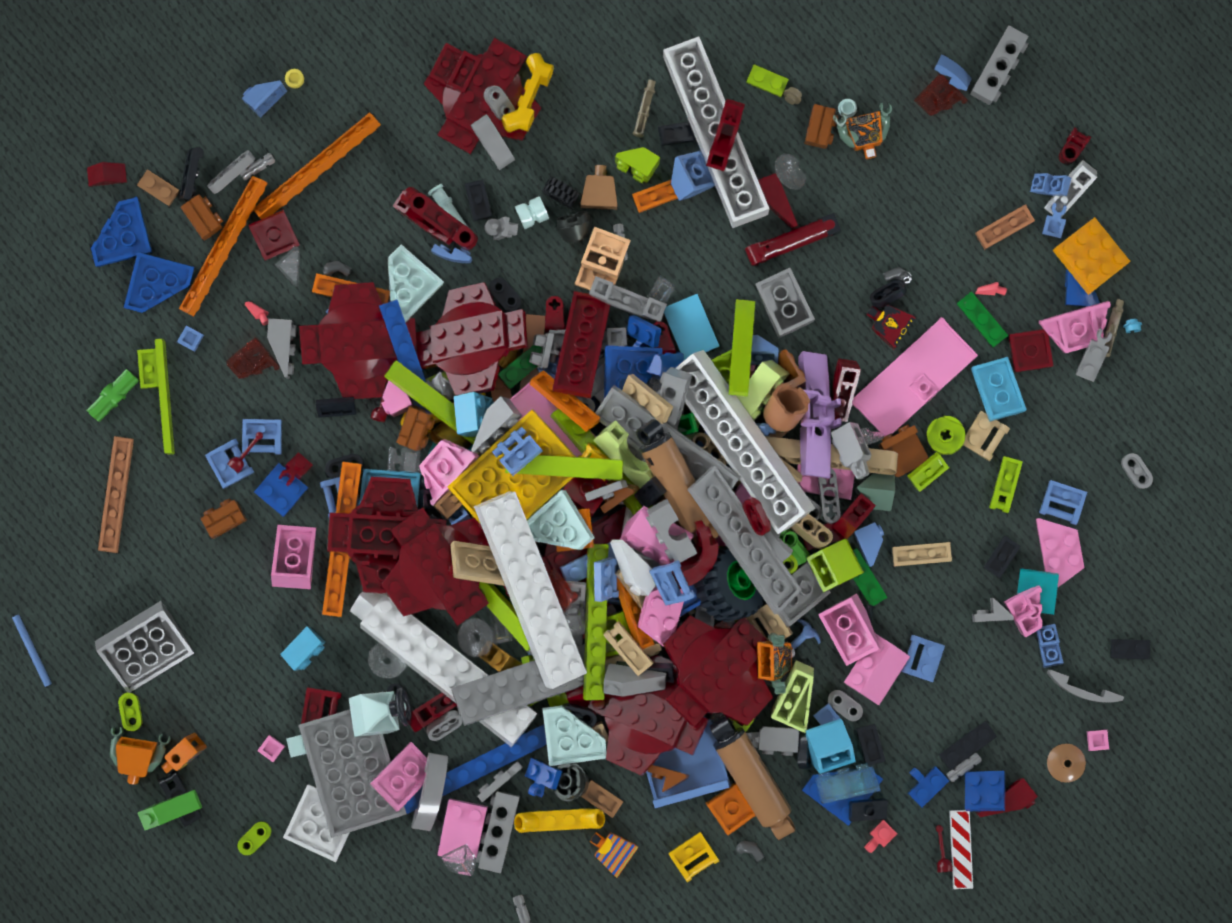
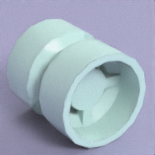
[515,196,549,229]

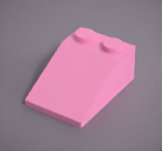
[271,525,316,589]
[819,593,880,666]
[438,798,488,864]

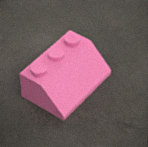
[620,506,694,566]
[844,634,910,705]

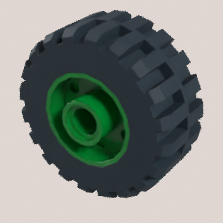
[694,546,764,622]

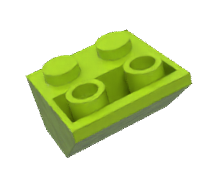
[615,147,660,183]
[807,539,864,592]

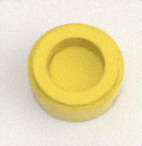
[285,69,304,89]

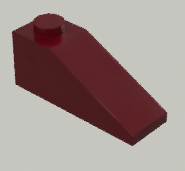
[758,173,798,229]
[831,358,861,422]
[410,693,457,733]
[976,777,1038,817]

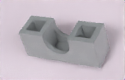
[646,499,697,563]

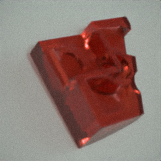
[914,74,968,116]
[226,337,280,379]
[548,568,578,612]

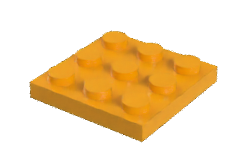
[1053,217,1131,295]

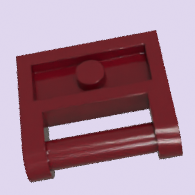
[301,687,342,724]

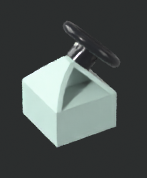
[349,687,412,737]

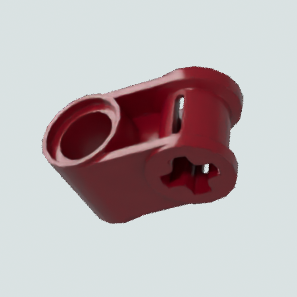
[1059,127,1091,165]
[545,296,564,333]
[653,321,676,355]

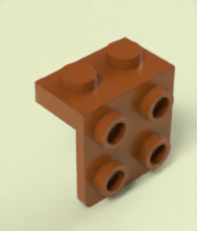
[778,349,806,389]
[878,425,929,477]

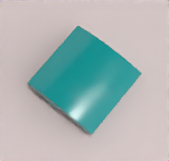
[1017,569,1059,615]

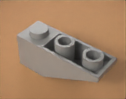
[267,319,297,379]
[471,396,522,455]

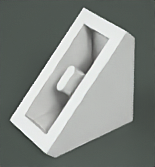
[350,592,387,621]

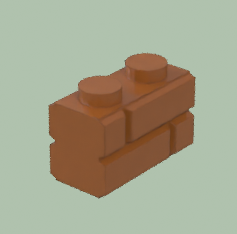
[804,104,838,149]
[180,195,223,241]
[396,405,435,451]
[201,498,247,539]

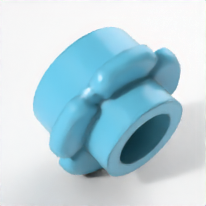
[1123,319,1142,333]

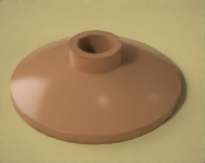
[1047,744,1086,783]

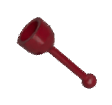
[370,379,389,422]
[227,432,263,473]
[935,825,953,873]

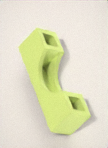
[593,420,654,488]

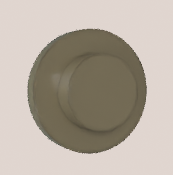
[783,87,802,104]

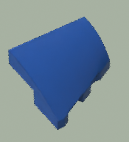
[1065,268,1100,307]
[647,352,684,380]

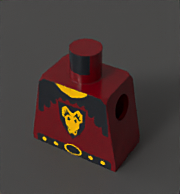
[867,305,916,350]

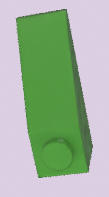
[138,790,202,830]

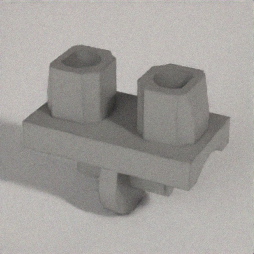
[484,217,518,240]
[529,333,560,369]

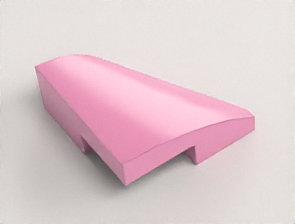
[1004,586,1042,637]

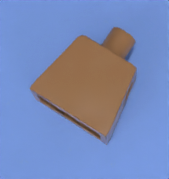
[581,165,617,210]

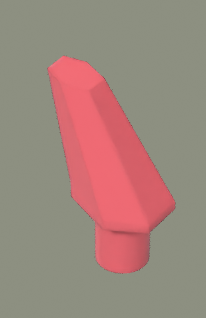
[975,282,1007,296]
[244,302,268,326]

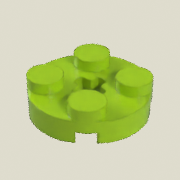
[927,416,965,455]

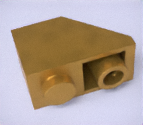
[479,641,522,672]

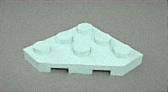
[388,245,444,322]
[527,490,595,550]
[542,706,607,766]

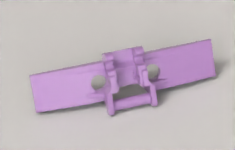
[798,351,841,478]

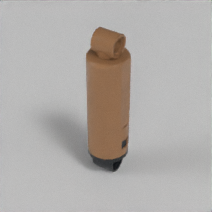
[636,419,719,545]
[710,716,796,840]

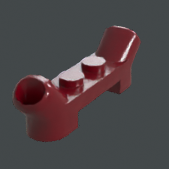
[401,187,478,250]

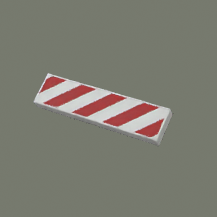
[949,810,973,889]

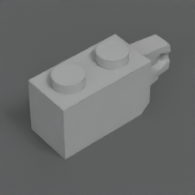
[831,422,871,479]
[746,726,799,756]

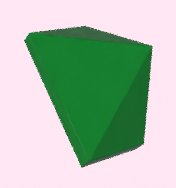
[677,413,698,436]

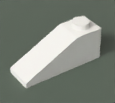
[1044,160,1097,217]
[610,540,656,596]

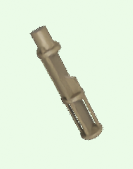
[633,80,656,138]
[1105,299,1124,357]

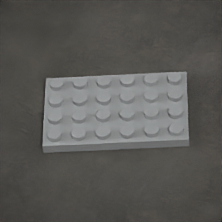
[298,710,406,838]

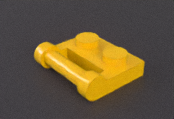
[668,832,719,883]

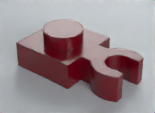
[279,452,313,486]

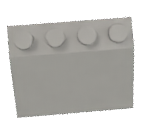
[95,601,194,693]

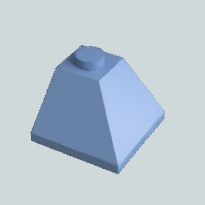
[242,80,287,118]
[671,151,715,201]

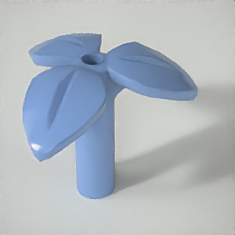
[790,619,821,650]

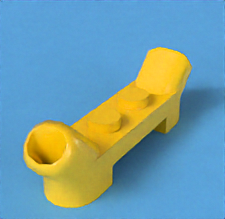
[502,53,554,132]
[514,808,605,833]

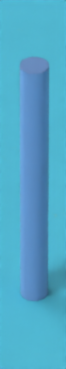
[12,615,52,687]

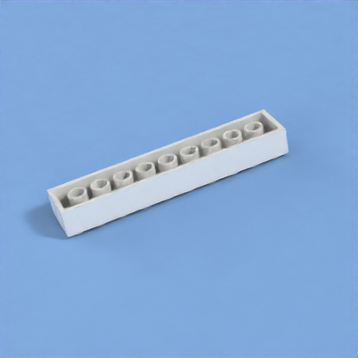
[663,37,769,228]
[675,350,815,534]
[474,491,587,689]
[360,594,537,747]

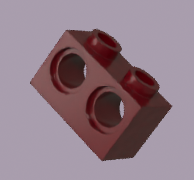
[832,493,876,539]

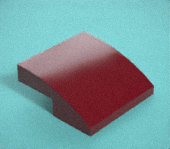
[428,43,481,93]

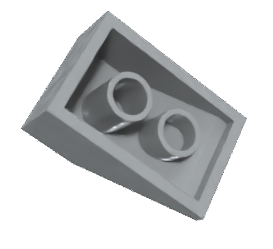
[755,268,815,338]

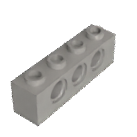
[970,26,1029,105]
[657,367,692,430]
[476,791,520,873]

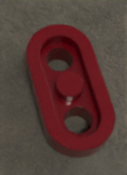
[743,497,771,536]

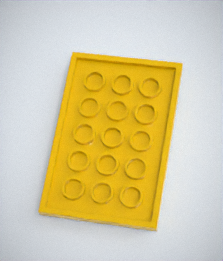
[447,409,576,523]

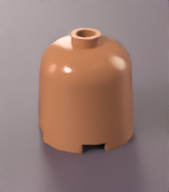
[763,383,810,432]

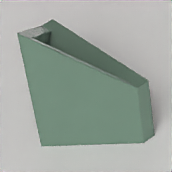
[857,473,895,511]

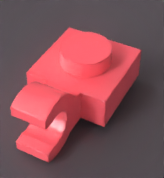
[864,820,897,853]

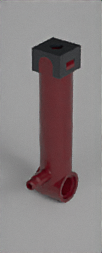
[745,213,841,267]

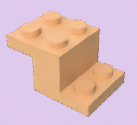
[575,227,631,290]

